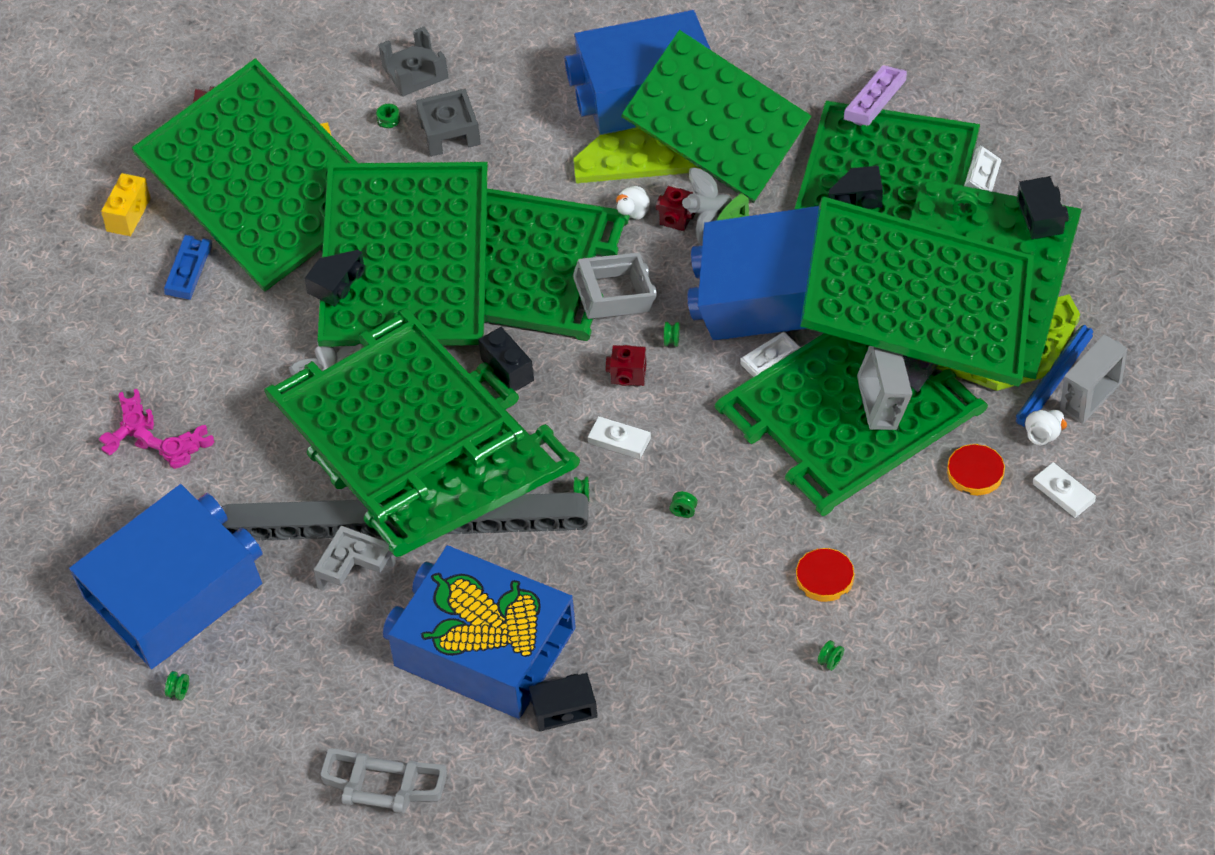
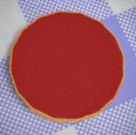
[947,444,1005,496]
[796,548,855,602]

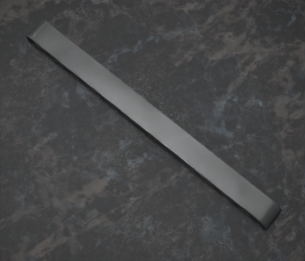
[222,493,589,541]

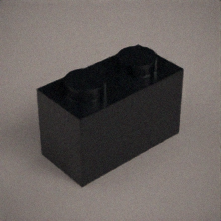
[1017,176,1069,239]
[478,326,534,391]
[529,673,598,732]

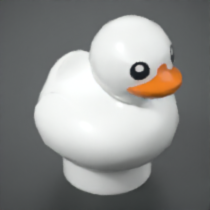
[616,186,650,219]
[1025,410,1067,445]

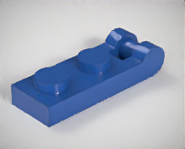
[164,235,212,300]

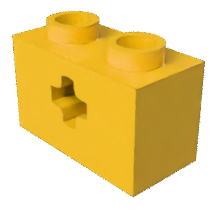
[101,173,151,236]

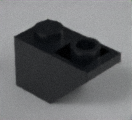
[829,166,883,209]
[305,250,365,307]

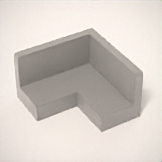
[314,526,396,590]

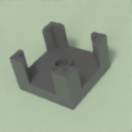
[378,26,448,97]
[415,88,481,157]

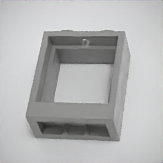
[573,252,657,319]
[1060,335,1128,424]
[857,346,912,430]

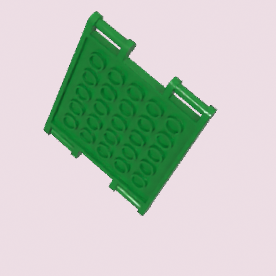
[485,188,630,341]
[264,308,524,525]
[714,333,988,517]
[307,362,580,557]

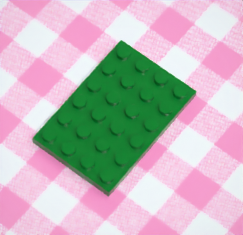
[621,30,812,203]

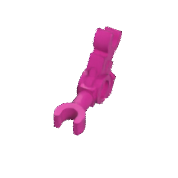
[99,389,154,456]
[133,425,214,469]

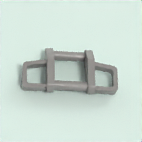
[321,748,447,813]

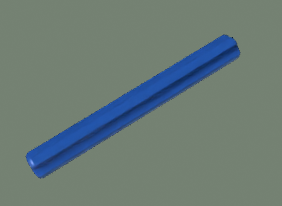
[1016,325,1093,427]

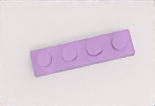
[844,65,907,126]

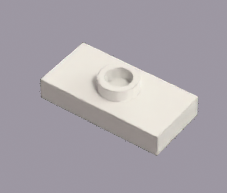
[964,146,1001,191]
[740,332,801,377]
[588,417,651,459]
[1033,462,1096,518]

